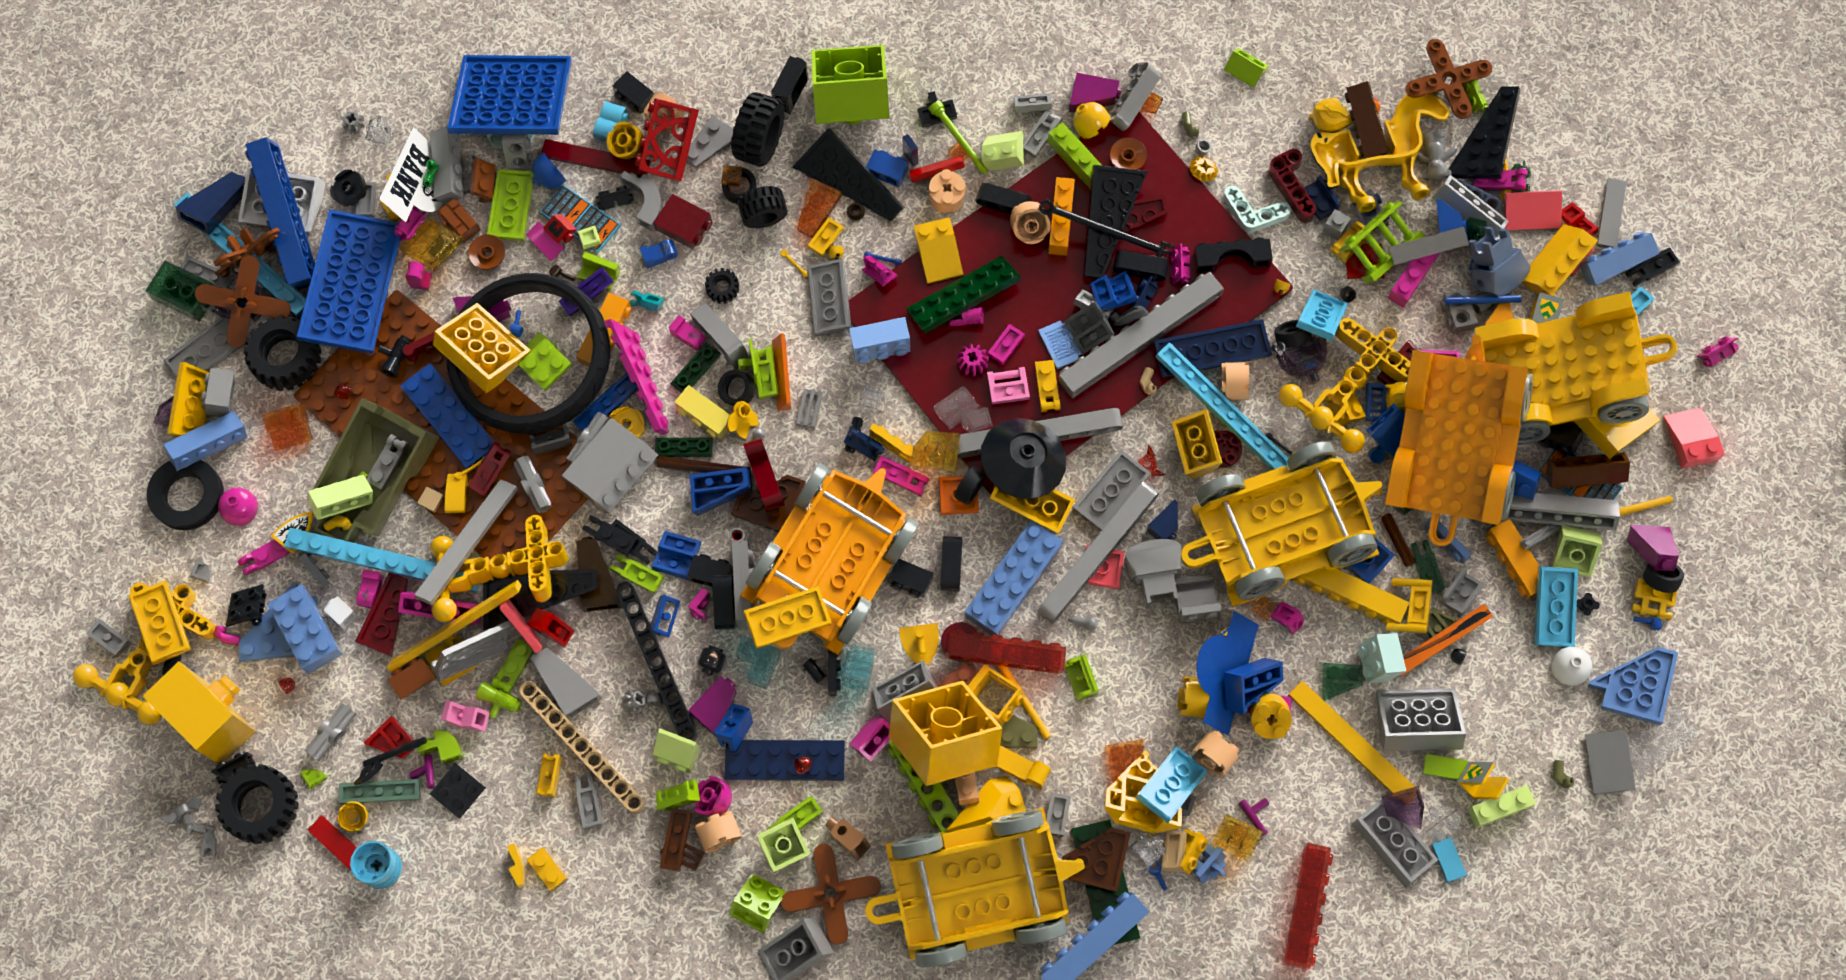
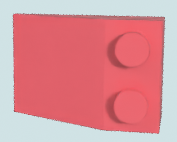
[1663,408,1725,469]

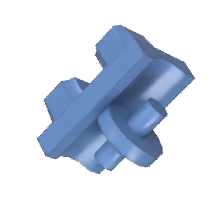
[1192,844,1227,884]

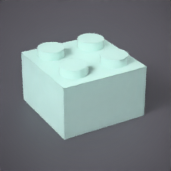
[1358,633,1406,684]

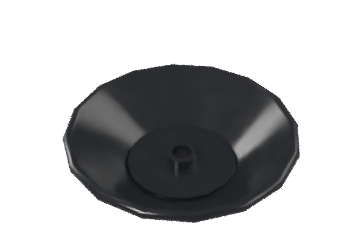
[981,418,1066,499]

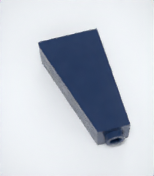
[176,172,245,235]

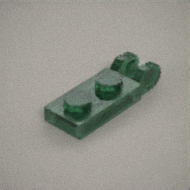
[1410,540,1445,594]

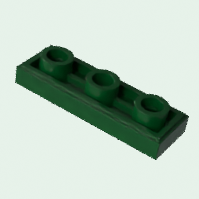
[670,342,721,393]
[655,438,713,458]

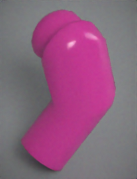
[214,625,240,646]

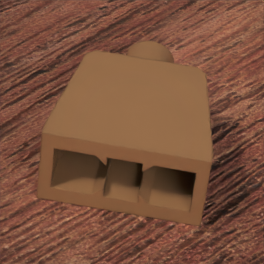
[825,817,871,862]

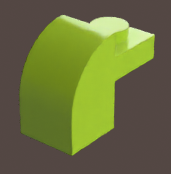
[417,730,464,764]

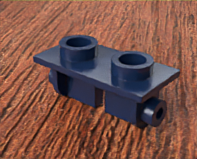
[1127,276,1158,310]
[843,426,884,461]

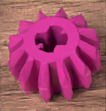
[957,344,989,376]

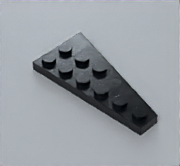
[1446,86,1521,179]
[792,128,905,221]
[483,569,598,631]

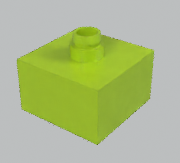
[811,45,890,125]

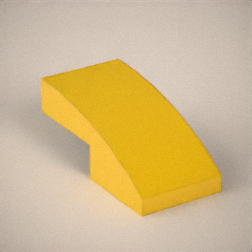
[445,474,468,513]
[507,843,525,888]

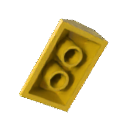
[1171,409,1222,479]

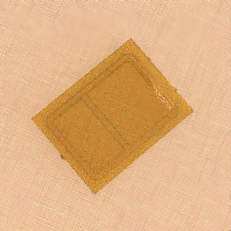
[399,218,464,272]

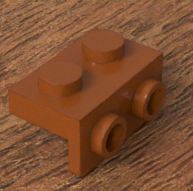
[470,158,496,203]

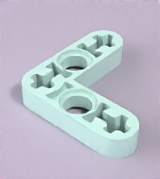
[1223,186,1291,233]

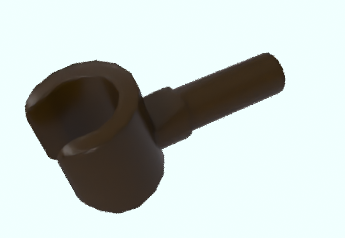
[549,265,576,281]

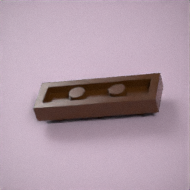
[659,808,692,872]

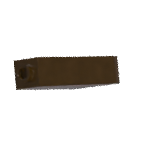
[576,537,623,612]

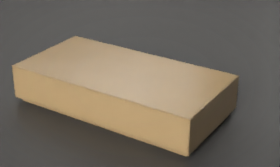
[1162,831,1187,872]

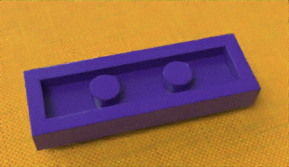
[558,267,614,316]

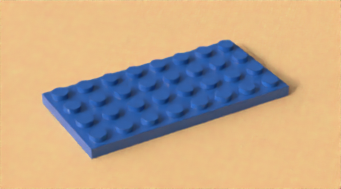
[297,209,401,354]

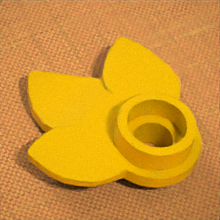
[727,401,759,439]

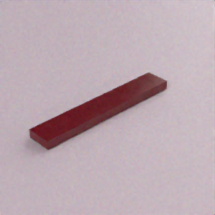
[540,139,651,178]

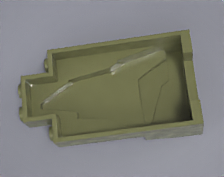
[307,398,439,543]

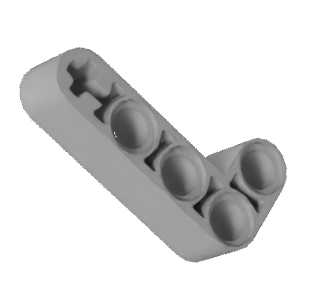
[1109,62,1161,131]
[690,303,750,370]

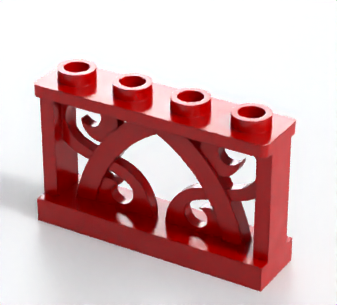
[635,98,699,182]

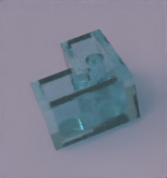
[735,635,781,690]
[841,645,875,690]

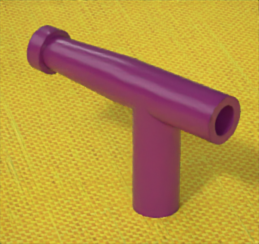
[409,754,435,789]
[1238,798,1269,836]

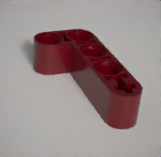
[1268,149,1316,223]
[743,438,785,512]

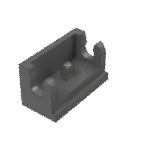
[529,425,572,455]

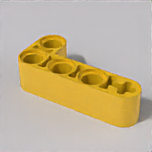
[994,746,1051,791]

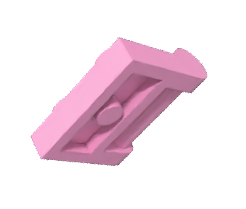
[987,367,1030,405]

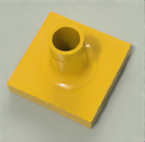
[1574,409,1660,459]

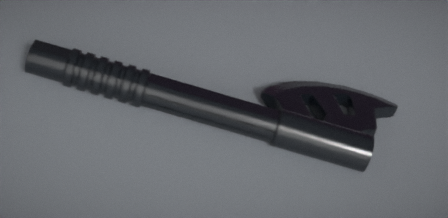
[354,737,427,785]

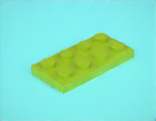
[487,169,534,241]

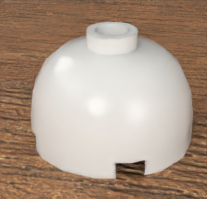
[1551,646,1593,686]

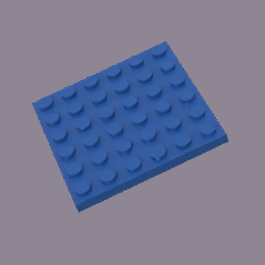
[447,55,572,135]

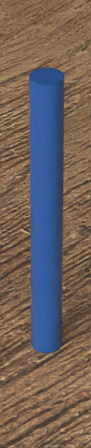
[1444,295,1522,305]

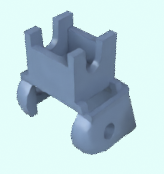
[1468,227,1530,296]

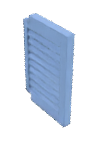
[1038,321,1083,369]

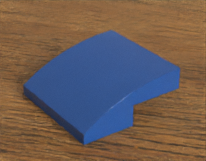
[1090,271,1138,310]
[652,531,701,580]

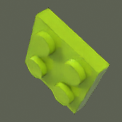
[518,338,573,392]

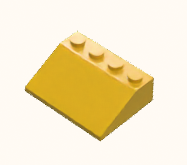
[433,303,531,393]

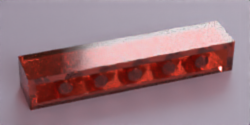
[945,629,1066,674]
[1283,842,1333,970]

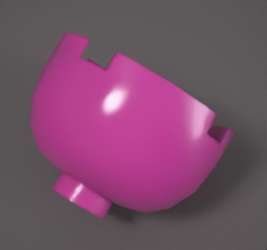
[218,487,258,526]
[694,776,732,817]

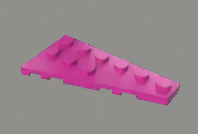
[604,319,669,435]

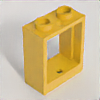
[968,664,1025,726]

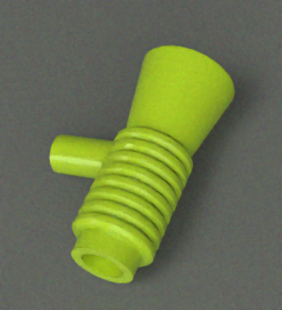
[476,681,522,718]

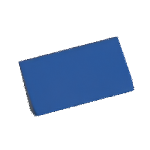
[651,595,680,637]

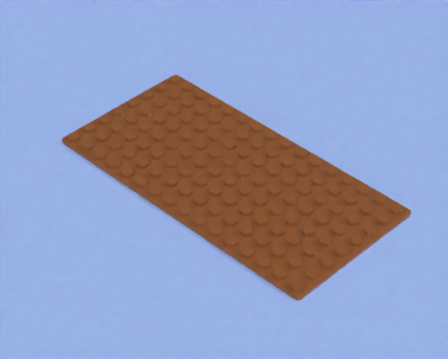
[294,290,588,559]

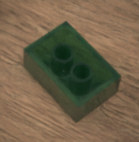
[145,260,215,322]

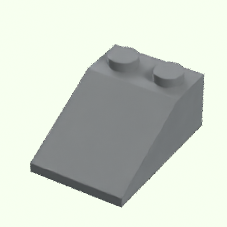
[758,917,834,980]

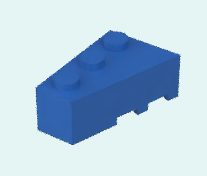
[1512,460,1541,499]
[689,467,752,516]
[1224,658,1283,715]

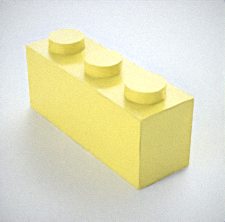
[674,385,729,440]

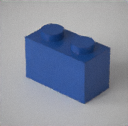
[866,149,908,188]

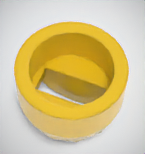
[1274,279,1290,295]

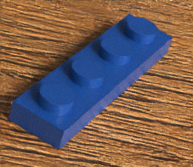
[573,372,639,432]

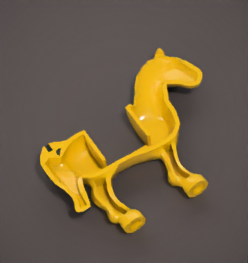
[1310,94,1451,213]

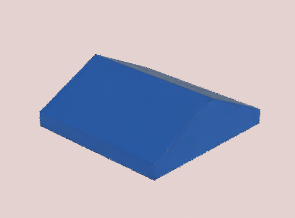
[1349,538,1395,584]

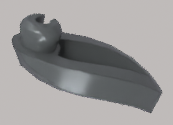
[1110,306,1149,327]

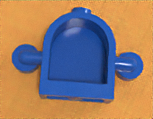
[1366,403,1405,464]

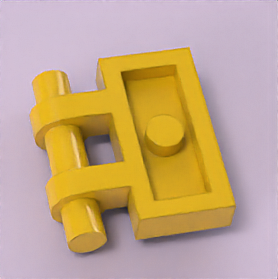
[1631,578,1677,620]

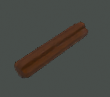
[1381,513,1415,567]

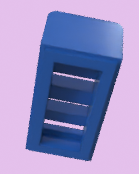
[1365,383,1387,422]

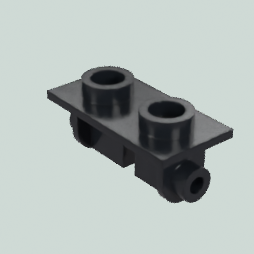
[595,186,634,210]
[211,751,256,784]

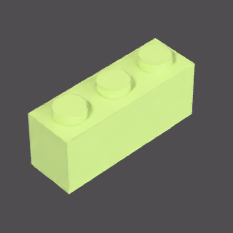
[308,475,373,520]
[1467,785,1536,829]

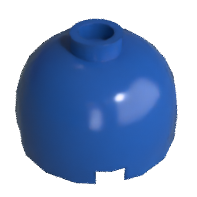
[532,152,567,189]

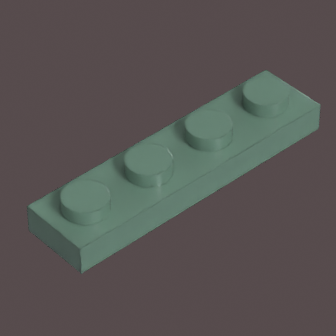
[339,779,420,804]

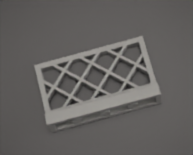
[430,621,513,682]

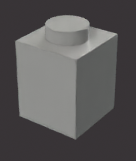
[1322,209,1351,240]

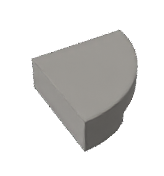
[190,559,210,583]

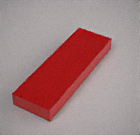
[909,155,965,183]
[308,815,357,870]

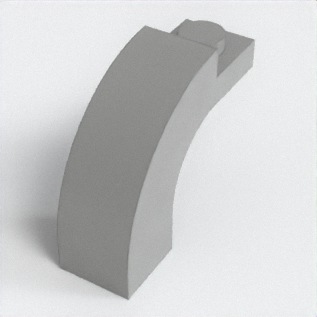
[620,171,663,232]

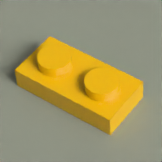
[807,217,844,257]
[527,847,567,891]

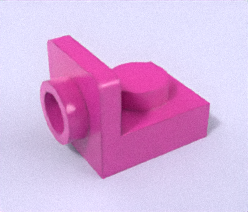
[688,588,710,622]
[1271,601,1305,635]

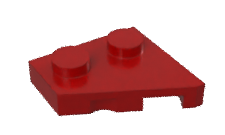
[364,716,414,759]

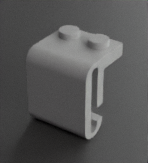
[1174,573,1222,623]

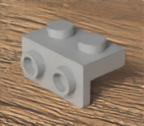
[1441,567,1484,616]

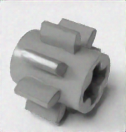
[341,110,365,134]
[621,689,646,715]

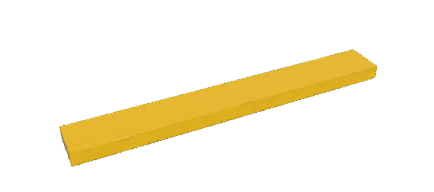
[387,580,522,672]
[1288,681,1420,806]

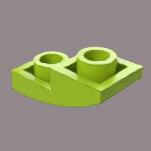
[1423,754,1469,780]

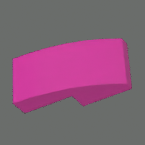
[526,221,565,261]

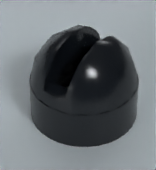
[1340,286,1356,303]
[1450,648,1467,665]

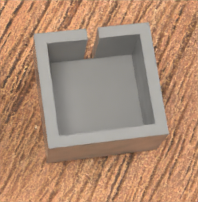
[202,368,235,417]

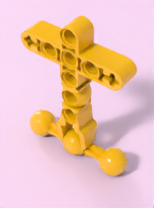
[1278,318,1411,453]
[430,515,569,622]
[72,582,216,725]

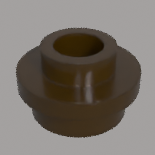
[847,203,865,221]

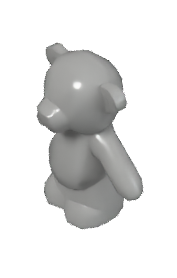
[1416,131,1457,181]

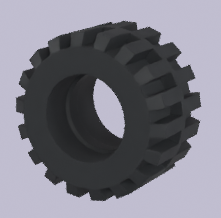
[737,186,788,228]

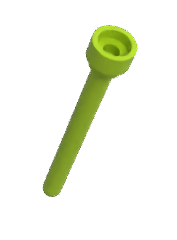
[928,100,987,174]

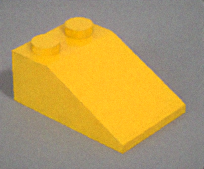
[914,217,963,285]

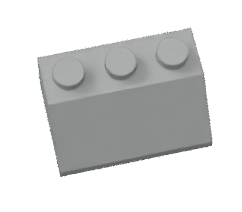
[873,660,937,725]

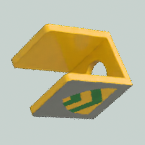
[1529,292,1564,324]
[1457,762,1509,800]

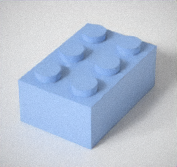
[849,317,911,363]

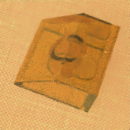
[911,431,960,472]
[1212,814,1263,860]

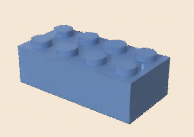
[267,584,343,674]

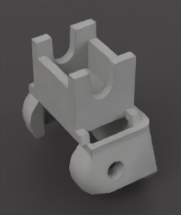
[1124,539,1181,608]

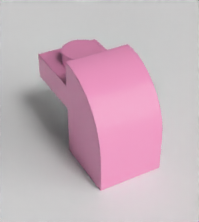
[441,701,490,731]

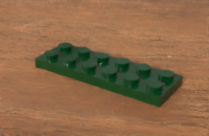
[906,255,1021,334]
[1071,820,1140,945]

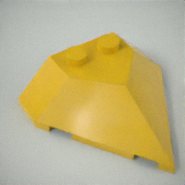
[1104,750,1182,833]
[945,776,1026,832]

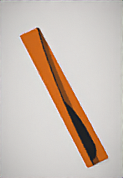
[1400,604,1493,676]

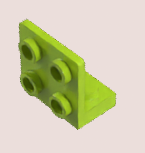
[729,874,786,934]

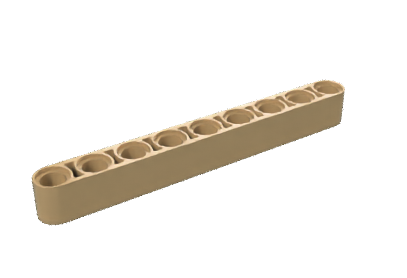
[519,681,645,815]

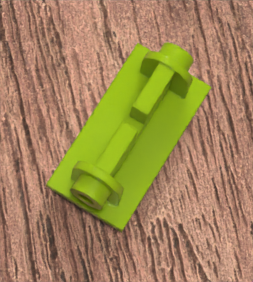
[1462,80,1488,114]

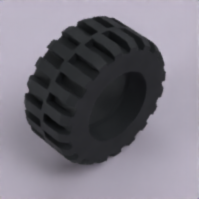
[731,92,785,167]
[244,315,322,391]
[215,764,299,844]

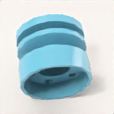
[350,841,402,889]

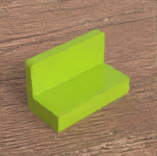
[1224,48,1269,87]
[577,252,620,291]

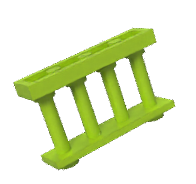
[1340,201,1425,284]

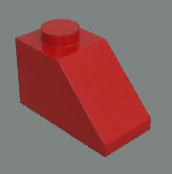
[527,608,575,647]

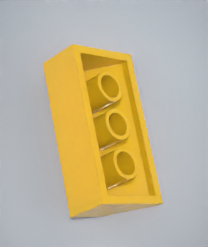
[1522,224,1598,296]
[989,486,1075,534]

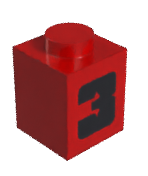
[543,214,577,243]

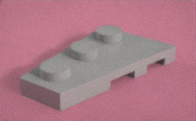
[686,116,733,168]

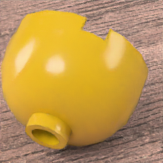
[1073,102,1110,139]
[606,122,644,159]

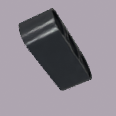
[975,183,1032,214]
[1113,250,1169,281]
[940,536,962,591]
[712,575,735,630]

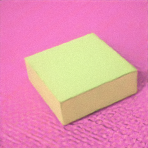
[578,226,601,250]

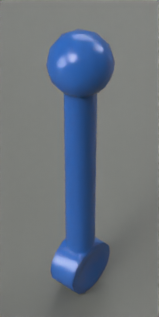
[864,251,902,265]

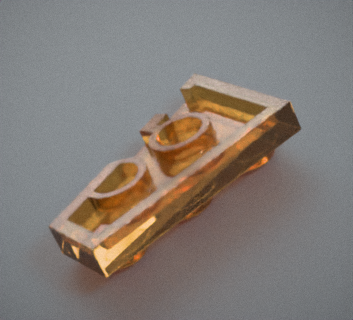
[797,178,843,238]
[1105,739,1145,784]

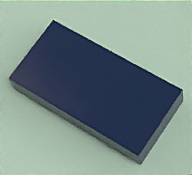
[902,134,918,166]

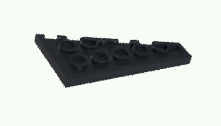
[1083,165,1148,278]

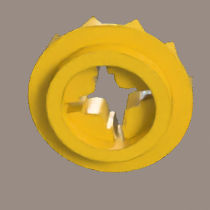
[1189,156,1218,182]

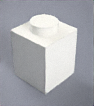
[324,596,358,629]

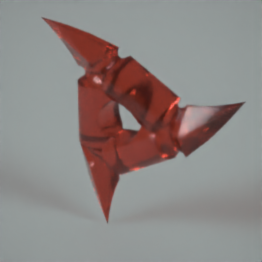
[1138,444,1165,476]

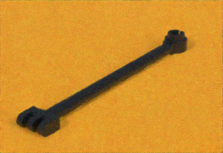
[1039,199,1174,260]

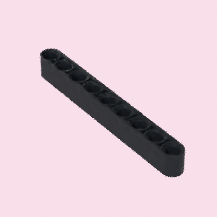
[616,581,698,741]

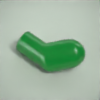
[423,159,439,187]

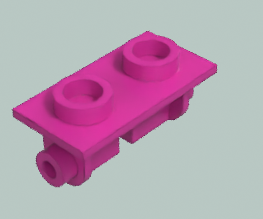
[394,205,427,241]
[1170,243,1191,285]
[862,256,898,287]
[1697,336,1739,367]

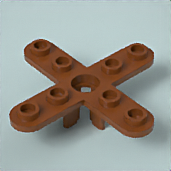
[1405,39,1492,119]
[213,227,280,278]
[195,255,291,348]
[781,844,881,945]

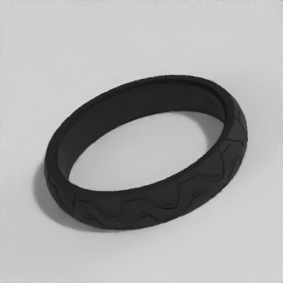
[446,273,610,434]

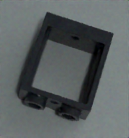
[771,56,809,114]

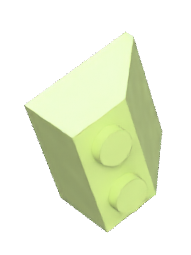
[982,131,1024,171]
[1552,525,1602,577]
[653,728,701,773]
[756,818,810,872]

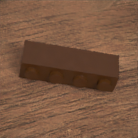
[1344,81,1388,159]
[1546,452,1630,489]

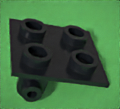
[226,584,266,627]
[429,763,486,819]

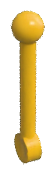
[780,249,808,278]
[455,456,485,480]

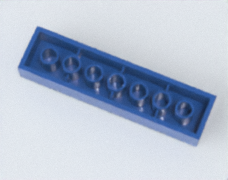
[245,137,315,290]

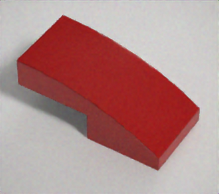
[1562,202,1598,236]

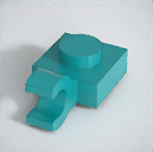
[630,290,664,311]

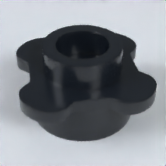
[1577,593,1600,616]

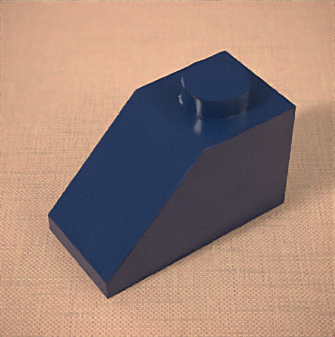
[1147,499,1178,540]

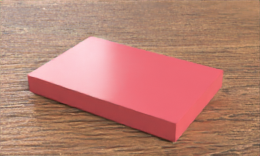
[1504,190,1562,230]
[500,599,542,653]

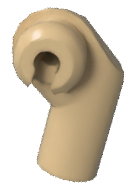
[1139,367,1157,395]

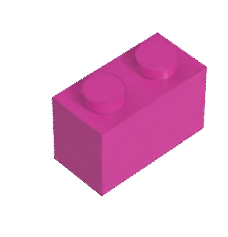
[849,714,890,762]

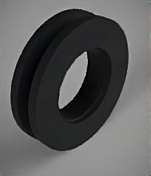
[146,460,224,531]

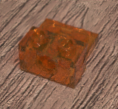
[262,403,313,451]

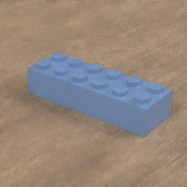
[964,521,1063,639]
[1039,892,1150,980]

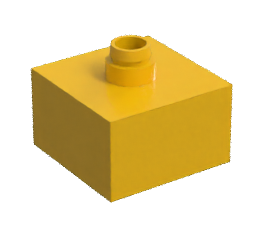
[143,661,256,764]
[889,681,1002,786]

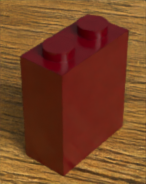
[653,194,713,249]

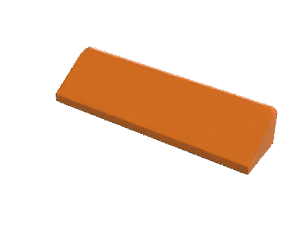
[772,333,791,411]

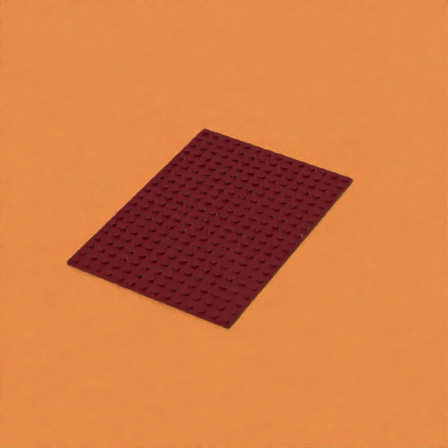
[849,112,1293,495]

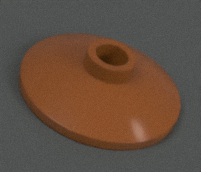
[1110,138,1147,170]
[468,234,505,270]

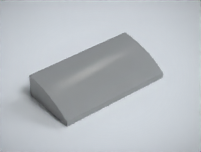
[1352,797,1438,887]

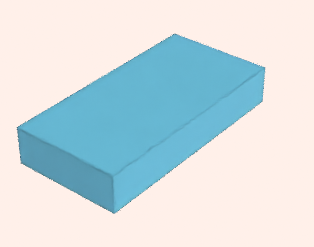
[1431,837,1467,883]

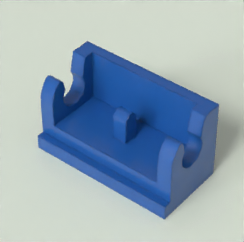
[714,703,753,751]

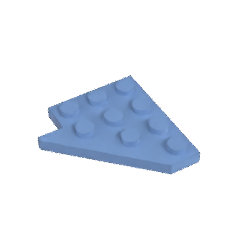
[239,583,318,662]
[1588,647,1678,726]

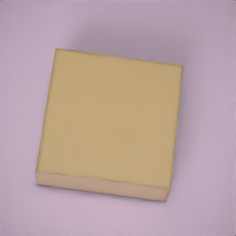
[417,487,444,513]

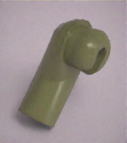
[1182,111,1199,138]
[1553,760,1574,788]

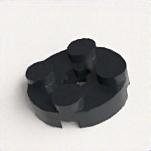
[330,169,367,207]

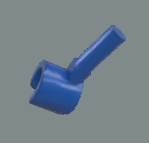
[510,310,523,337]
[1633,616,1662,630]
[1149,862,1168,891]

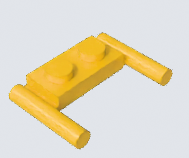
[1386,578,1432,633]

